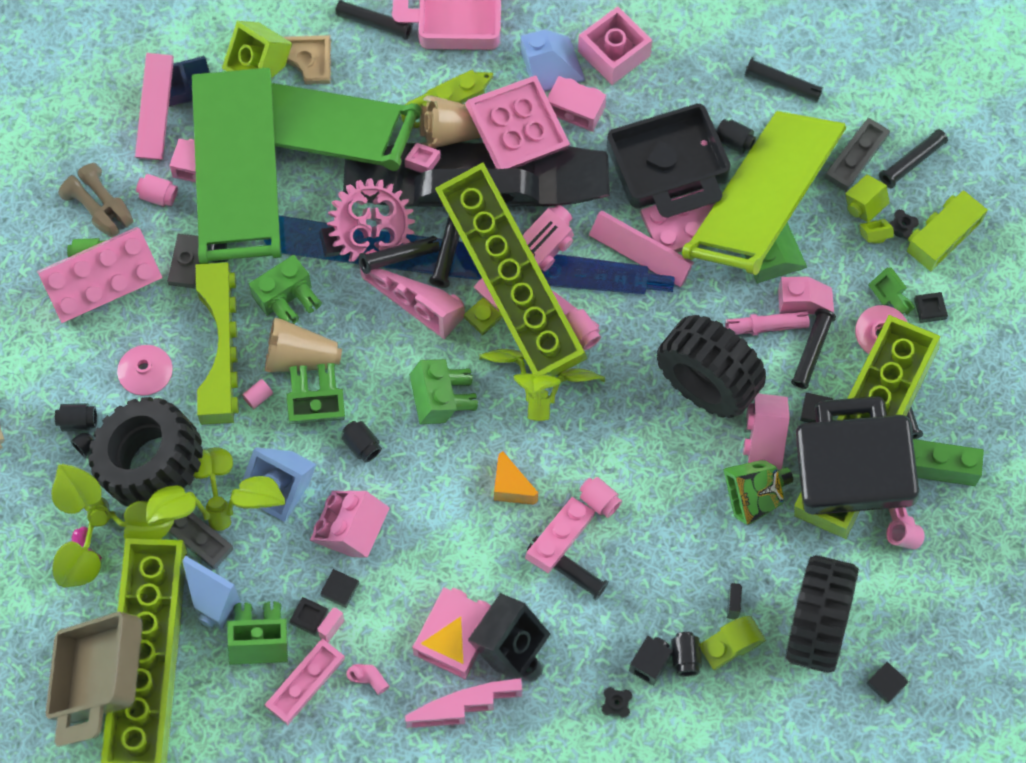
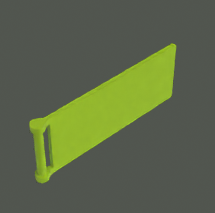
[682,111,846,275]

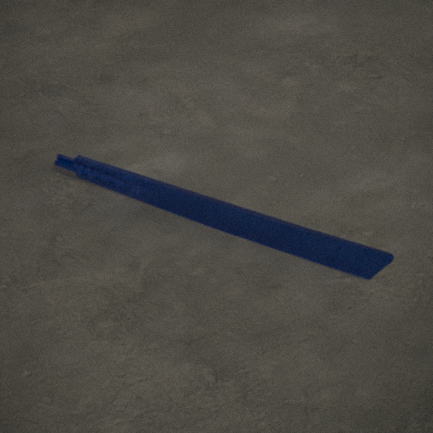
[264,215,675,294]

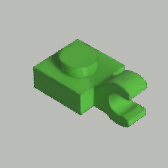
[868,267,915,315]

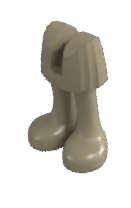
[58,163,134,238]

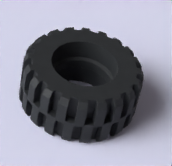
[657,315,766,418]
[88,397,203,507]
[786,555,859,673]

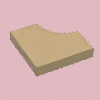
[283,35,331,84]

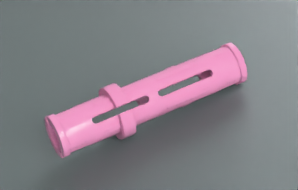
[725,311,810,336]

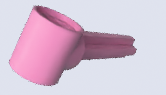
[886,507,925,550]

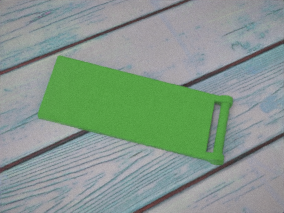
[192,68,282,264]
[272,83,422,171]

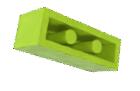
[907,190,988,272]

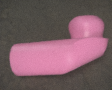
[346,664,390,695]

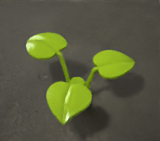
[479,349,605,421]
[146,447,285,531]
[51,464,174,588]

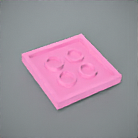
[465,75,570,169]

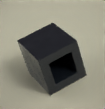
[629,635,673,686]

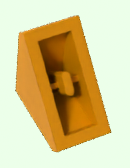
[494,451,538,505]

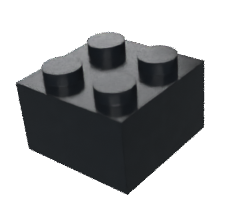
[468,593,551,679]

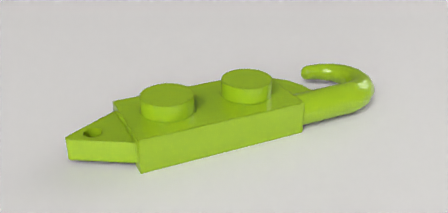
[401,69,493,128]

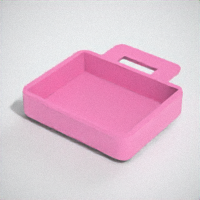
[392,0,501,50]

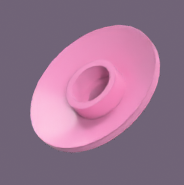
[855,305,907,354]
[117,345,173,396]

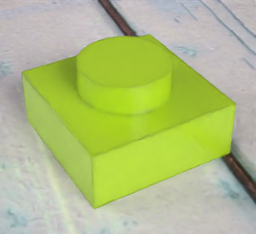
[859,218,894,244]
[464,297,502,336]

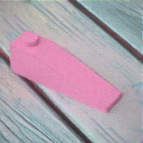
[360,267,465,339]

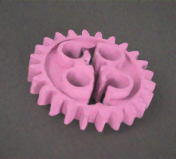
[327,178,415,265]

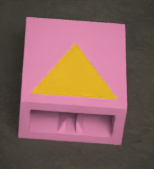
[412,587,491,679]

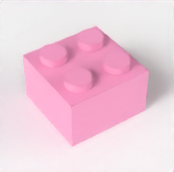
[578,6,652,85]

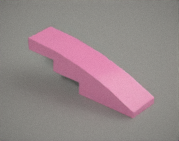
[405,678,522,728]

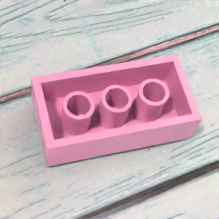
[37,227,163,323]

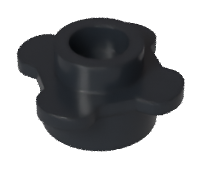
[889,209,919,239]
[601,687,632,718]

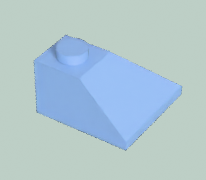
[520,29,585,92]
[242,447,317,522]
[182,556,241,630]

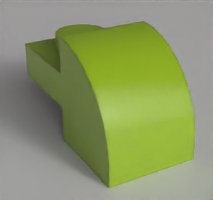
[700,615,766,670]

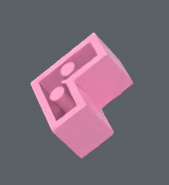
[743,393,790,469]

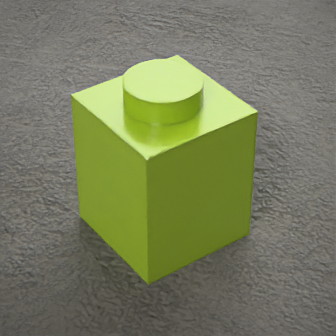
[845,174,890,223]

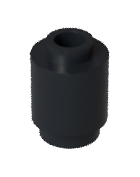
[716,119,756,154]
[55,403,97,432]
[341,421,382,463]
[671,632,702,677]

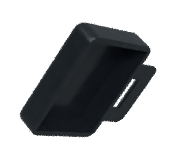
[607,103,730,218]
[796,396,919,515]

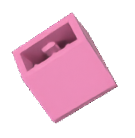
[310,491,390,558]

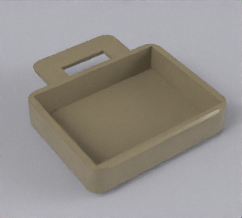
[46,612,142,747]

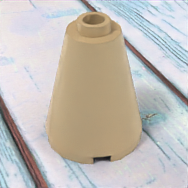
[420,96,481,148]
[265,318,342,373]

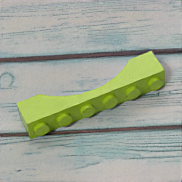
[196,263,239,425]

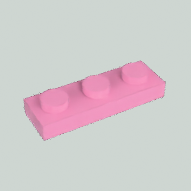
[525,497,595,574]
[265,638,345,725]

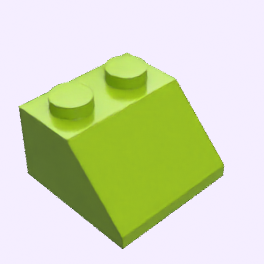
[222,21,292,79]

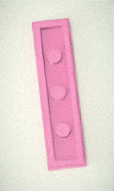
[135,53,174,160]
[589,211,694,287]

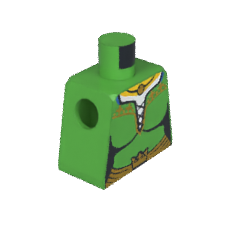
[723,460,794,525]

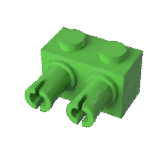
[249,255,322,324]
[409,359,478,424]
[286,363,345,425]
[227,601,288,665]

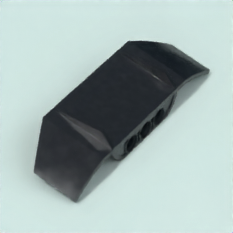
[343,143,610,207]

